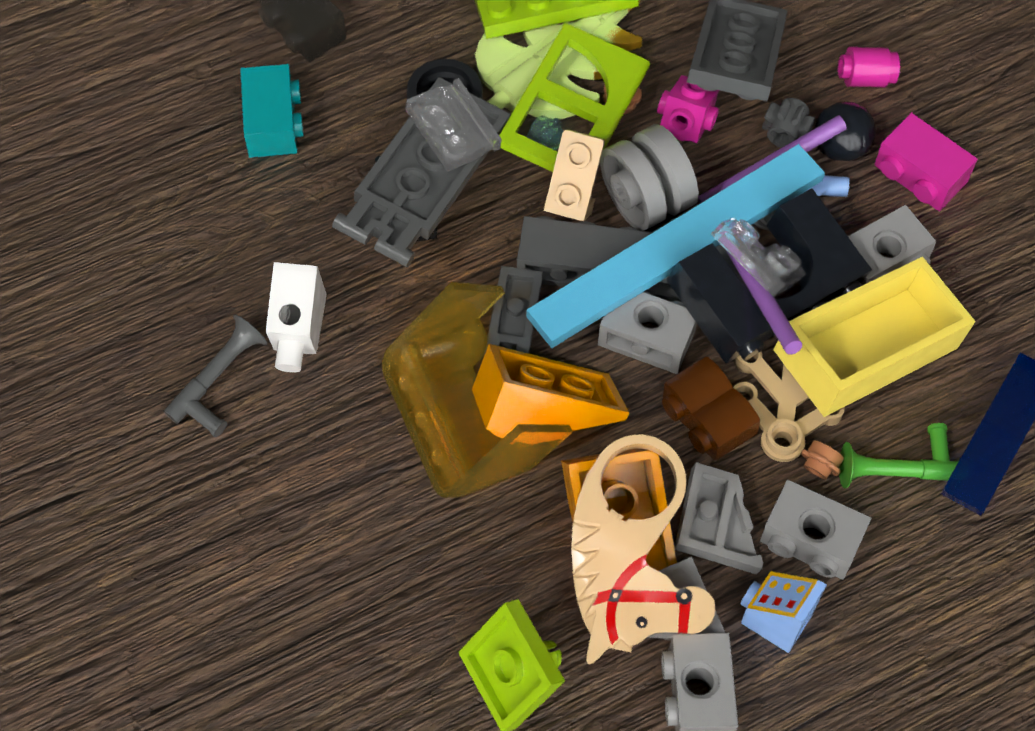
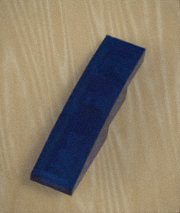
[941,352,1035,516]

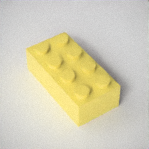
[773,256,976,417]

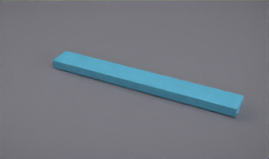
[526,144,825,348]

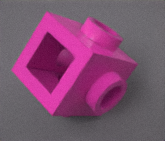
[657,75,719,143]

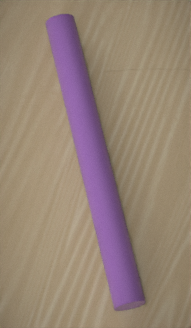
[698,115,847,204]
[719,229,802,355]

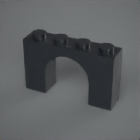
[667,188,872,364]

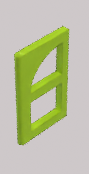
[496,23,650,172]

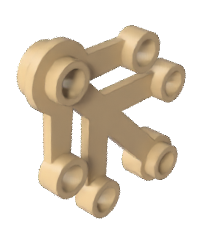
[733,351,845,462]

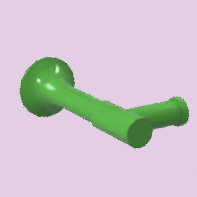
[839,423,968,489]

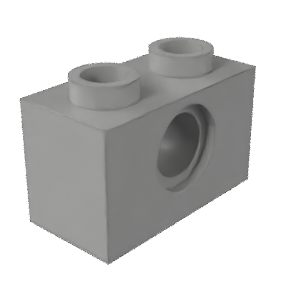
[848,205,936,285]
[598,290,697,374]
[760,480,872,580]
[661,633,738,731]

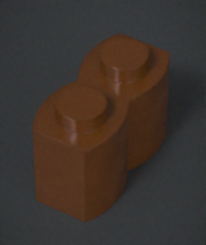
[662,356,761,461]

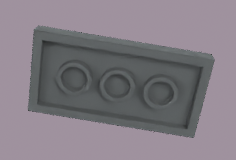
[687,0,788,101]

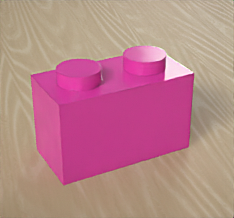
[874,113,978,212]

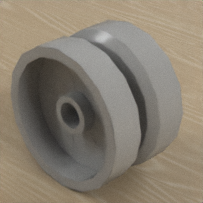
[600,124,699,231]

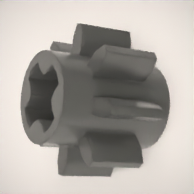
[762,98,815,148]

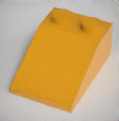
[472,344,629,439]
[561,449,677,571]

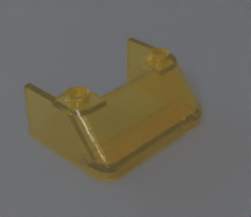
[382,282,573,498]

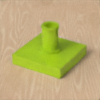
[458,599,565,731]

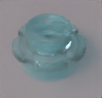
[527,115,563,150]

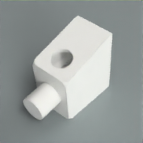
[266,262,327,372]

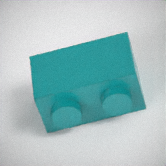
[240,64,304,158]

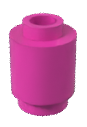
[838,47,900,88]

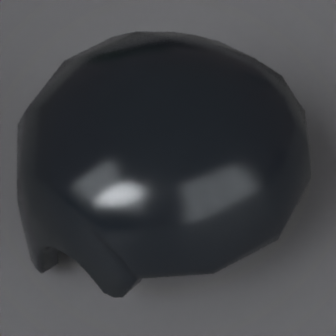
[814,101,876,161]

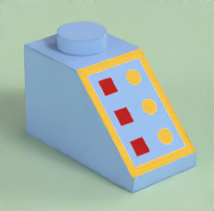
[740,571,826,653]

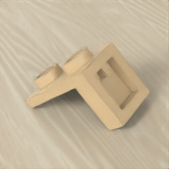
[544,129,605,222]

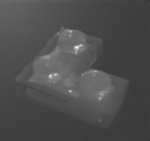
[711,217,806,297]

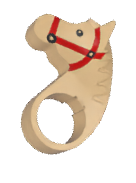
[572,435,715,664]

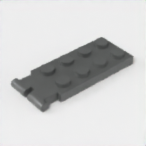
[332,77,510,268]

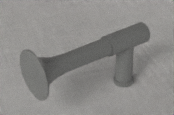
[163,314,267,437]

